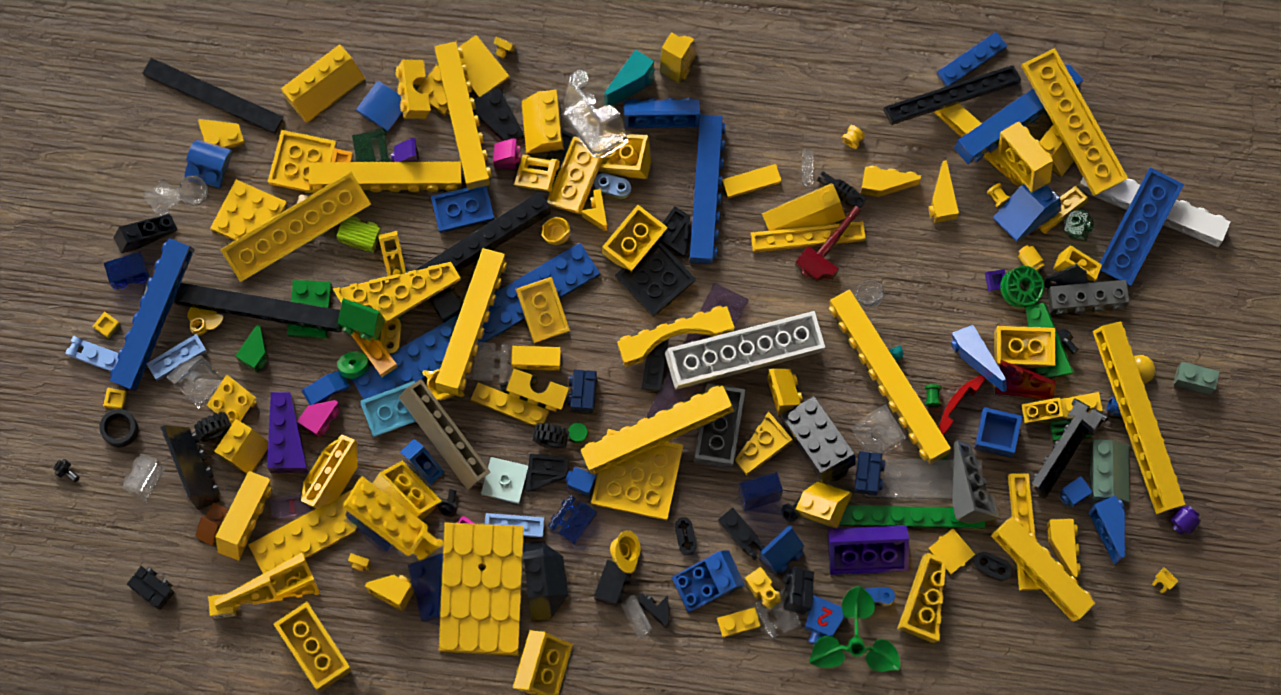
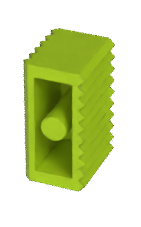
[336,216,381,253]

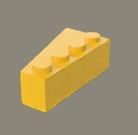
[660,32,697,83]
[216,471,273,561]

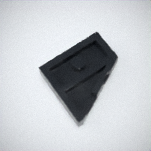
[658,206,690,257]
[525,454,569,492]

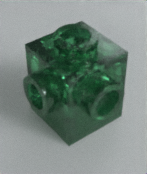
[1064,209,1094,241]

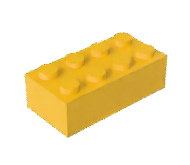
[274,602,352,693]

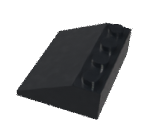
[160,425,221,510]

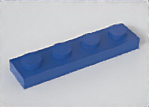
[937,32,1007,86]

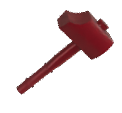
[795,206,861,282]

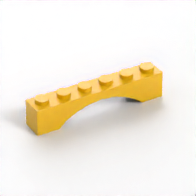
[617,306,734,368]

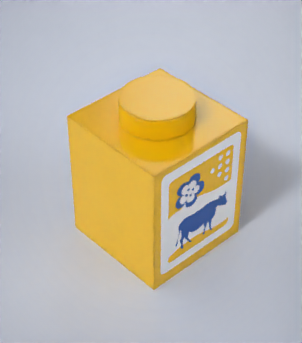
[208,594,239,619]

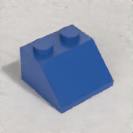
[759,525,804,576]

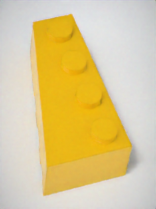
[897,553,946,643]

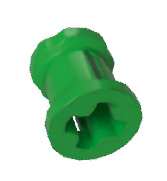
[924,384,942,407]

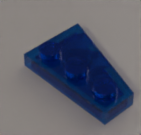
[408,553,443,622]

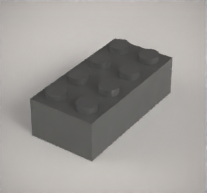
[694,383,745,469]

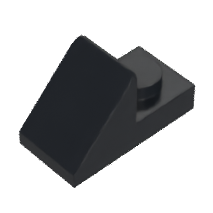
[637,593,669,628]

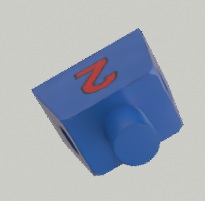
[805,595,845,645]

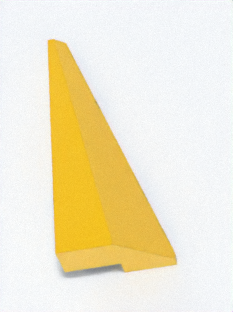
[214,553,320,611]

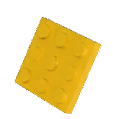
[268,130,337,194]
[210,180,287,241]

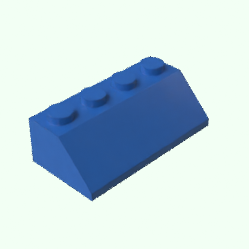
[624,98,700,129]

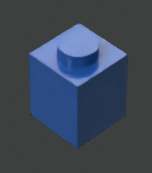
[565,467,596,497]
[1059,476,1092,509]

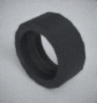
[99,409,138,448]

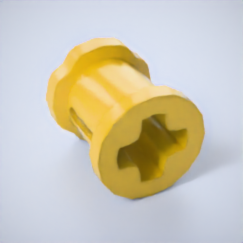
[987,183,1010,208]

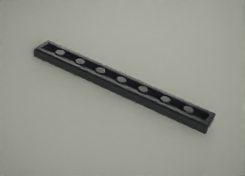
[142,58,284,134]
[883,65,1022,125]

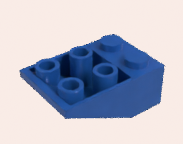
[672,550,746,613]

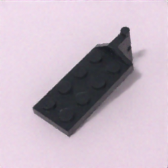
[1032,398,1109,499]

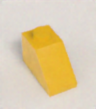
[1053,245,1102,281]

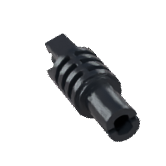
[817,171,866,208]

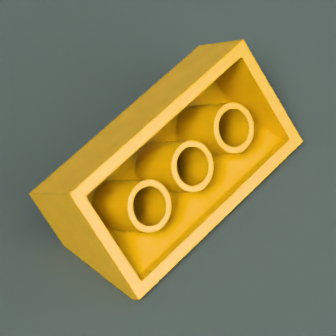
[281,44,365,123]

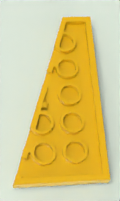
[333,262,461,335]

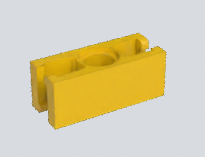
[511,346,561,371]

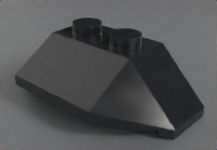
[523,541,568,621]

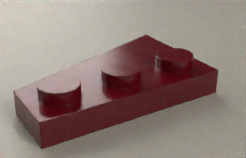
[995,360,1056,400]

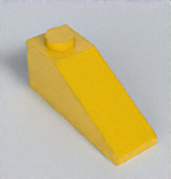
[929,160,959,223]
[379,231,407,276]

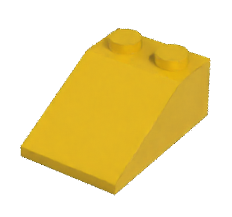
[994,326,1055,369]

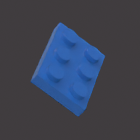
[431,186,495,233]

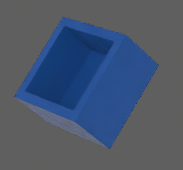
[974,407,1022,458]

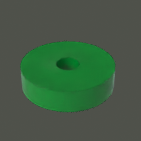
[337,351,369,379]

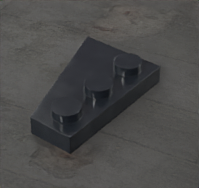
[473,88,525,141]

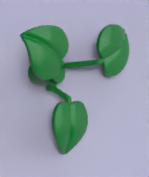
[809,586,900,672]

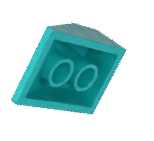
[604,49,655,108]

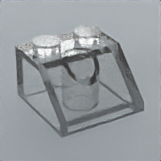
[851,404,906,454]
[122,454,165,502]

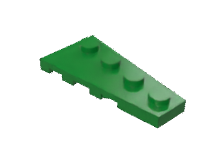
[1025,303,1075,379]

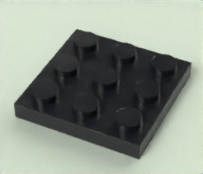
[615,240,696,318]

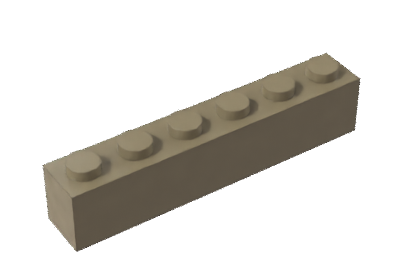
[399,379,491,490]

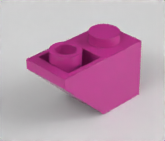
[493,139,521,170]
[297,400,340,438]

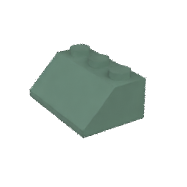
[1089,439,1130,503]

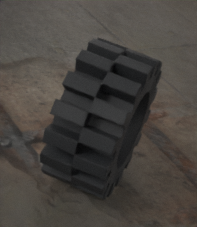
[194,412,232,442]
[532,423,569,449]

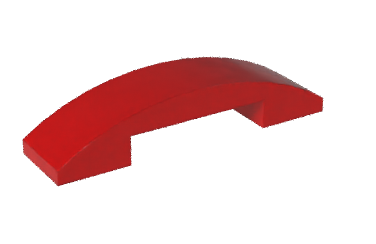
[938,375,986,436]

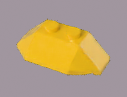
[301,435,358,508]

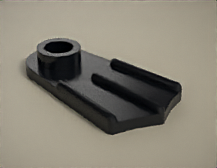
[1045,264,1088,289]

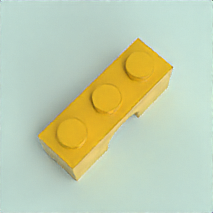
[396,60,431,119]
[506,369,569,412]

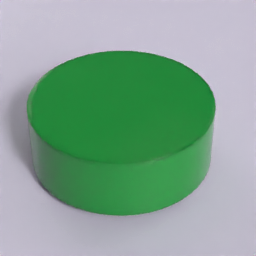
[568,423,588,443]

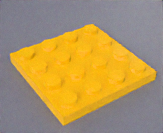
[591,429,684,521]

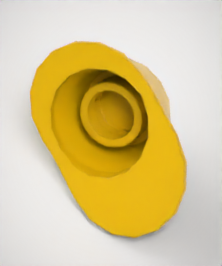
[610,530,641,573]

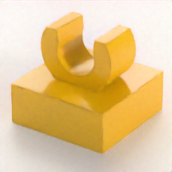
[493,37,516,58]
[1152,567,1179,593]

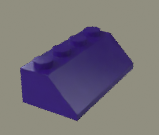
[828,526,909,575]

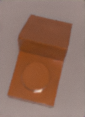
[195,502,229,546]

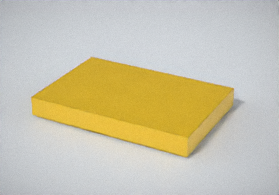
[458,35,510,97]
[515,277,570,343]

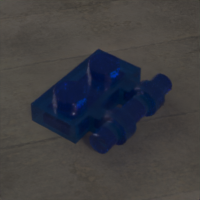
[548,494,597,545]

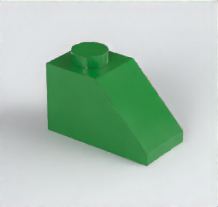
[235,325,268,373]

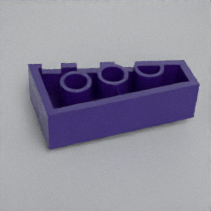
[267,392,309,473]

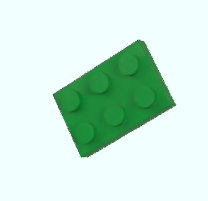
[287,280,332,339]

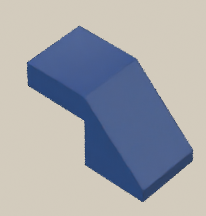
[302,371,350,405]

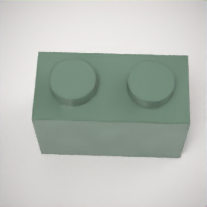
[1173,362,1220,395]

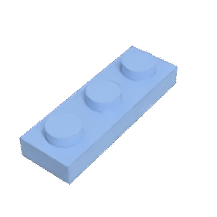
[146,334,207,381]
[485,513,544,538]

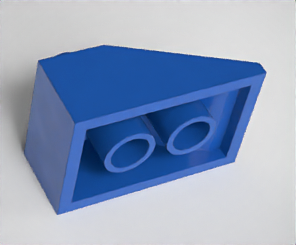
[993,184,1062,242]
[1088,495,1125,565]

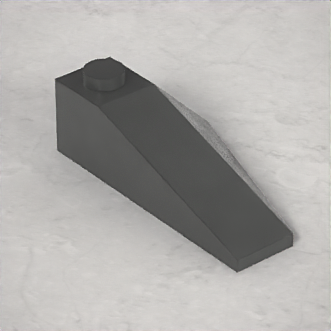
[952,441,999,524]

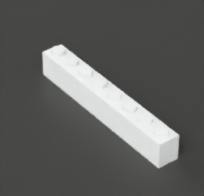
[1078,177,1230,247]

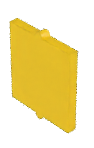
[928,529,975,575]

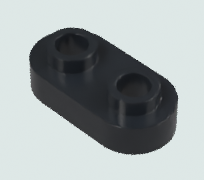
[974,552,1012,581]

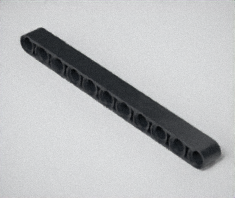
[142,277,343,333]

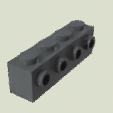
[1047,280,1129,316]

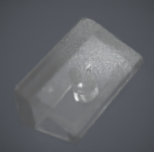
[621,595,652,639]

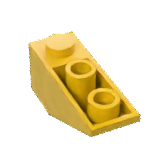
[861,166,921,197]
[1047,519,1080,579]

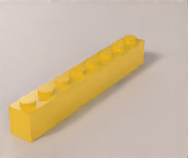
[434,42,492,190]
[309,162,461,192]
[435,248,507,396]
[581,386,734,474]

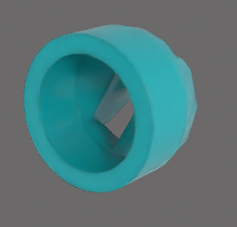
[889,345,904,361]

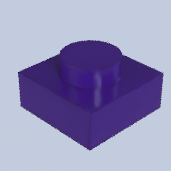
[985,269,1006,291]

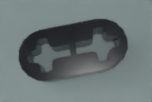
[675,517,696,555]

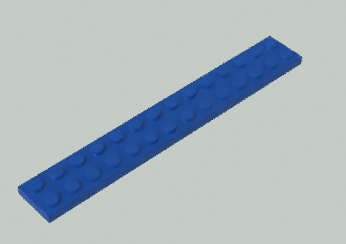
[352,243,600,399]

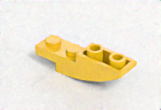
[1022,392,1103,424]

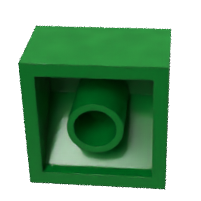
[338,298,386,341]

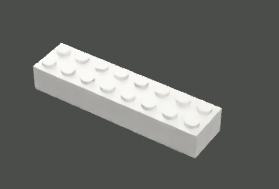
[665,311,825,390]

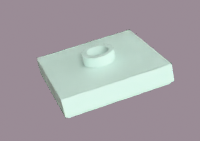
[481,457,528,504]

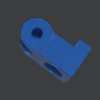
[865,587,895,607]

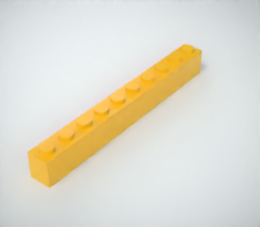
[828,289,951,465]
[1092,321,1186,514]

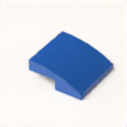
[355,81,403,132]

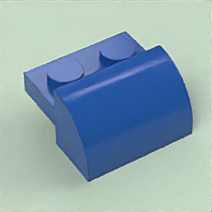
[184,139,232,188]

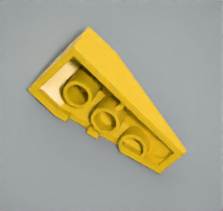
[598,134,651,179]
[761,184,846,231]

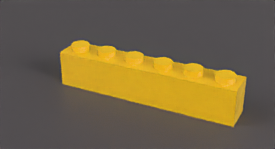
[991,517,1095,622]

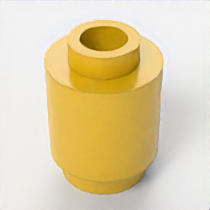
[1018,245,1045,272]

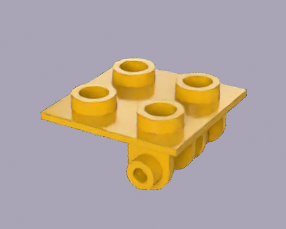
[207,375,257,425]

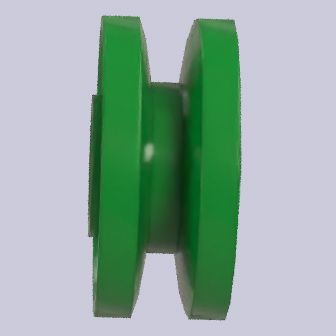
[1000,266,1044,308]

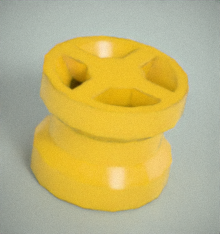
[842,125,865,149]

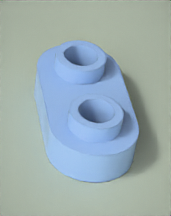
[594,173,631,199]

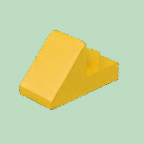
[581,189,607,231]

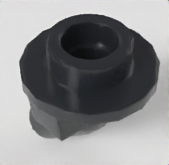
[1057,329,1079,354]
[53,459,80,483]
[438,489,458,517]
[781,496,801,522]

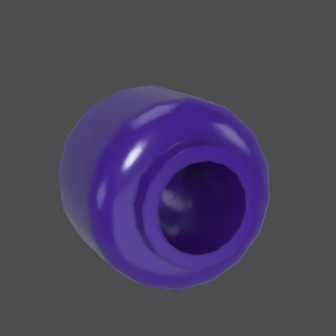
[1171,505,1200,535]

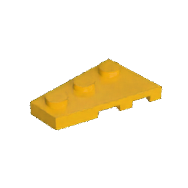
[735,411,793,476]

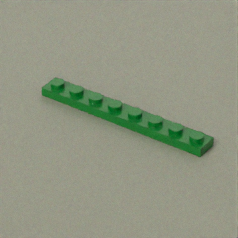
[838,505,985,529]

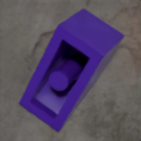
[391,138,419,162]

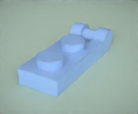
[65,336,118,372]

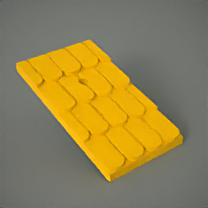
[439,523,524,656]

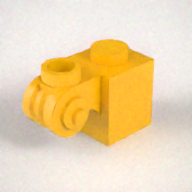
[745,567,782,610]

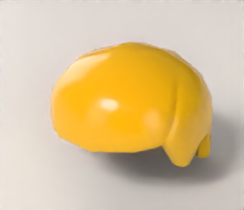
[541,217,570,246]
[1134,355,1156,384]

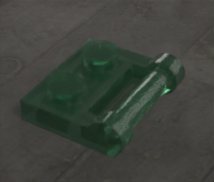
[352,129,391,162]

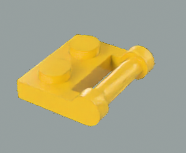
[514,155,560,192]

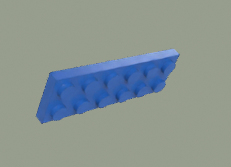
[1100,167,1184,286]

